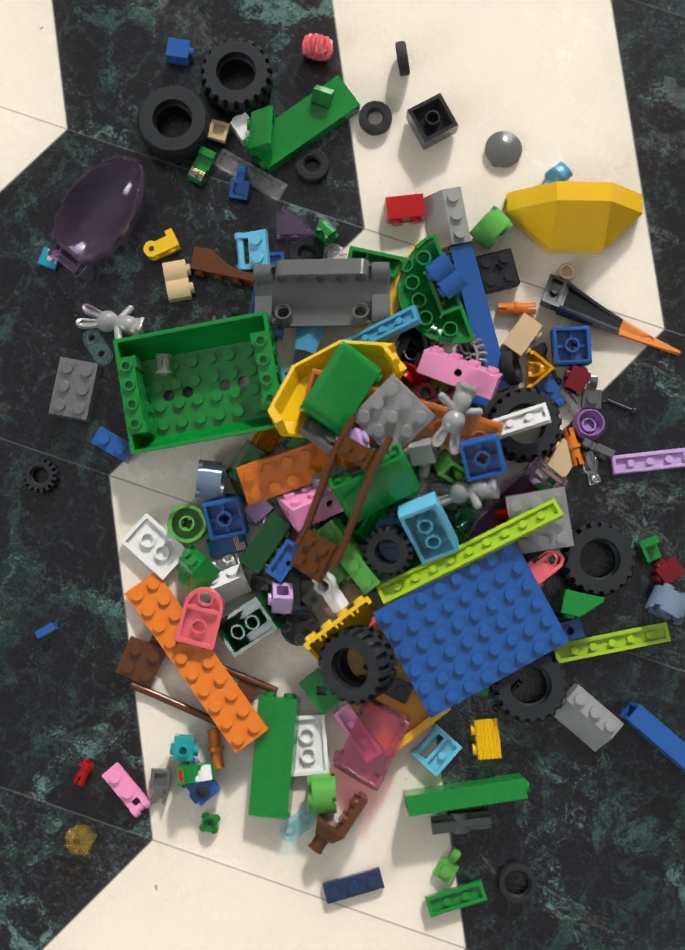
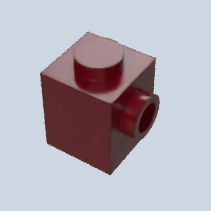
[561,365,591,397]
[651,556,685,586]

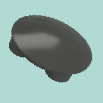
[485,131,522,168]
[280,611,319,646]

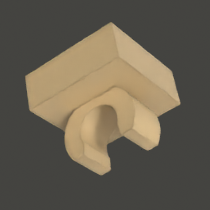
[207,119,231,144]

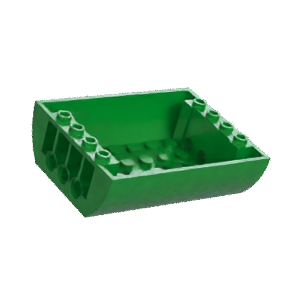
[113,311,283,455]

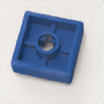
[550,326,592,367]
[459,433,507,482]
[202,494,249,541]

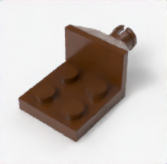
[308,791,368,855]

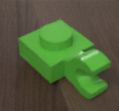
[432,847,461,884]

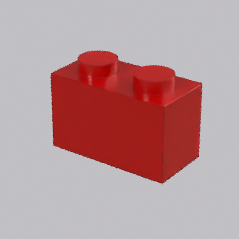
[385,193,425,226]

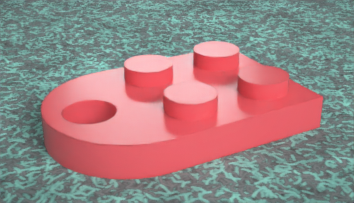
[175,587,224,650]

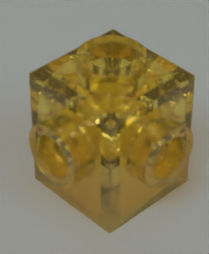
[64,824,98,857]

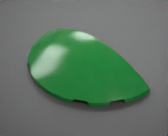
[397,233,475,344]

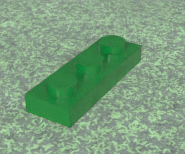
[424,879,487,917]

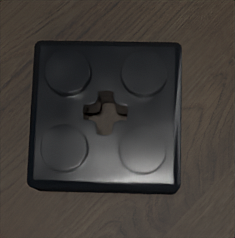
[476,248,520,295]

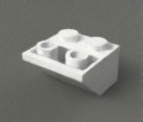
[207,553,252,603]

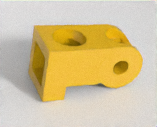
[143,228,181,261]

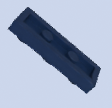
[322,867,385,904]

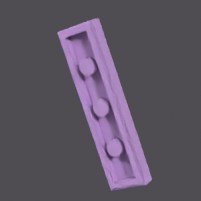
[610,448,685,475]

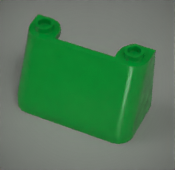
[299,341,383,436]
[328,443,421,522]

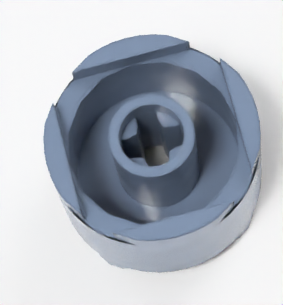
[195,459,226,500]
[645,583,685,625]

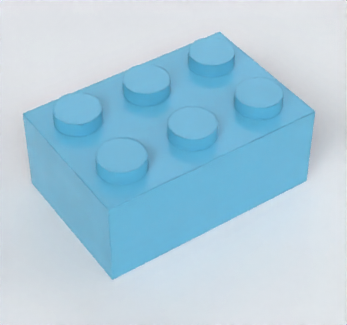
[398,491,460,564]

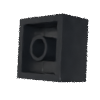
[406,93,458,150]

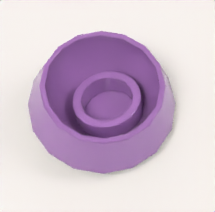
[573,408,605,441]

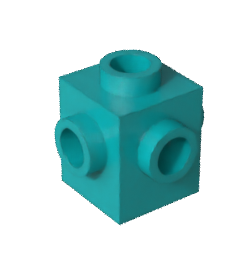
[170,734,199,764]

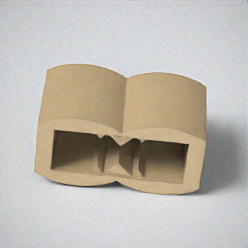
[162,259,195,303]

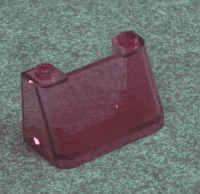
[331,698,411,791]

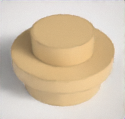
[557,263,576,282]

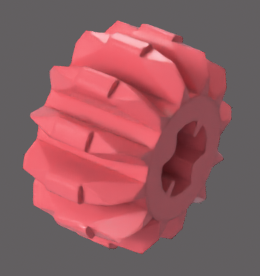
[302,33,333,61]

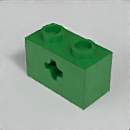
[299,668,341,714]

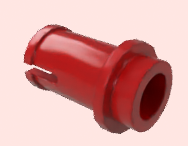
[73,759,94,786]

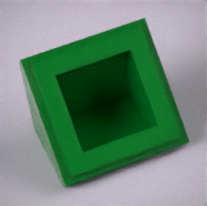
[311,85,335,108]

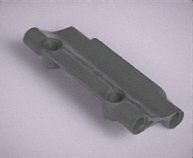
[253,258,390,328]

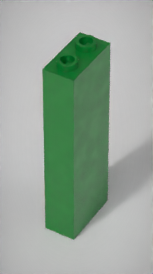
[247,75,360,174]
[248,691,301,820]
[404,773,530,817]

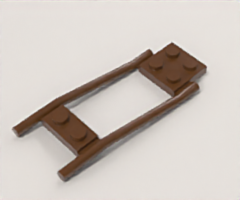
[290,415,394,583]
[115,635,278,742]

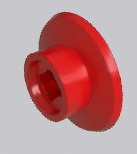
[400,361,423,388]

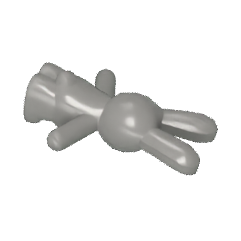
[76,304,145,339]
[431,382,483,455]
[431,476,500,509]

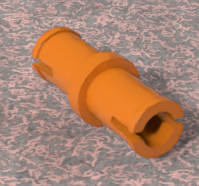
[497,301,536,316]
[562,427,585,467]
[207,728,225,769]

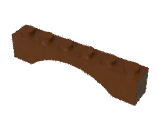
[190,246,255,288]

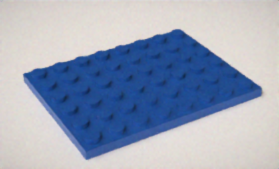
[373,542,569,719]

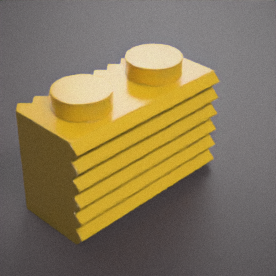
[470,717,502,760]

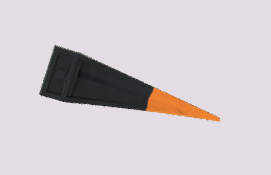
[539,274,681,356]

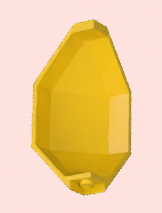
[504,181,643,255]
[268,340,407,438]

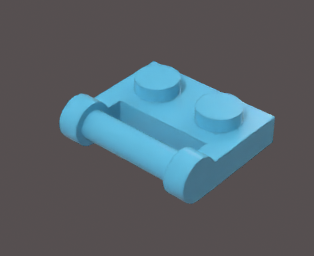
[234,229,270,272]
[410,723,462,777]

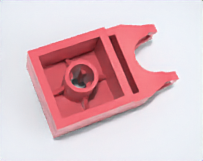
[526,550,565,588]

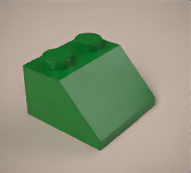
[246,106,275,157]
[178,544,221,594]
[554,589,604,620]

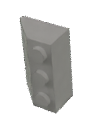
[423,186,471,252]
[554,683,624,752]

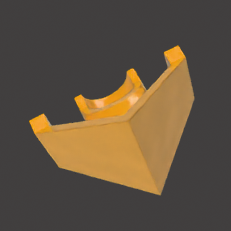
[525,350,555,390]

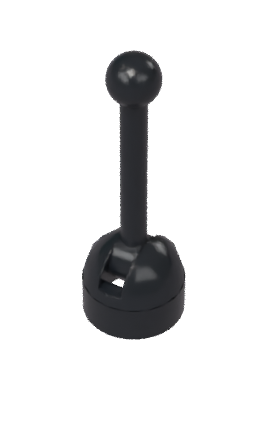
[531,342,562,385]

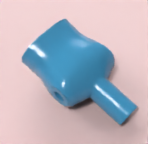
[544,161,573,184]

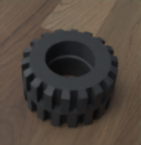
[363,524,416,577]

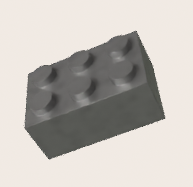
[49,357,102,423]

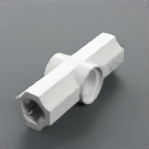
[311,572,349,613]

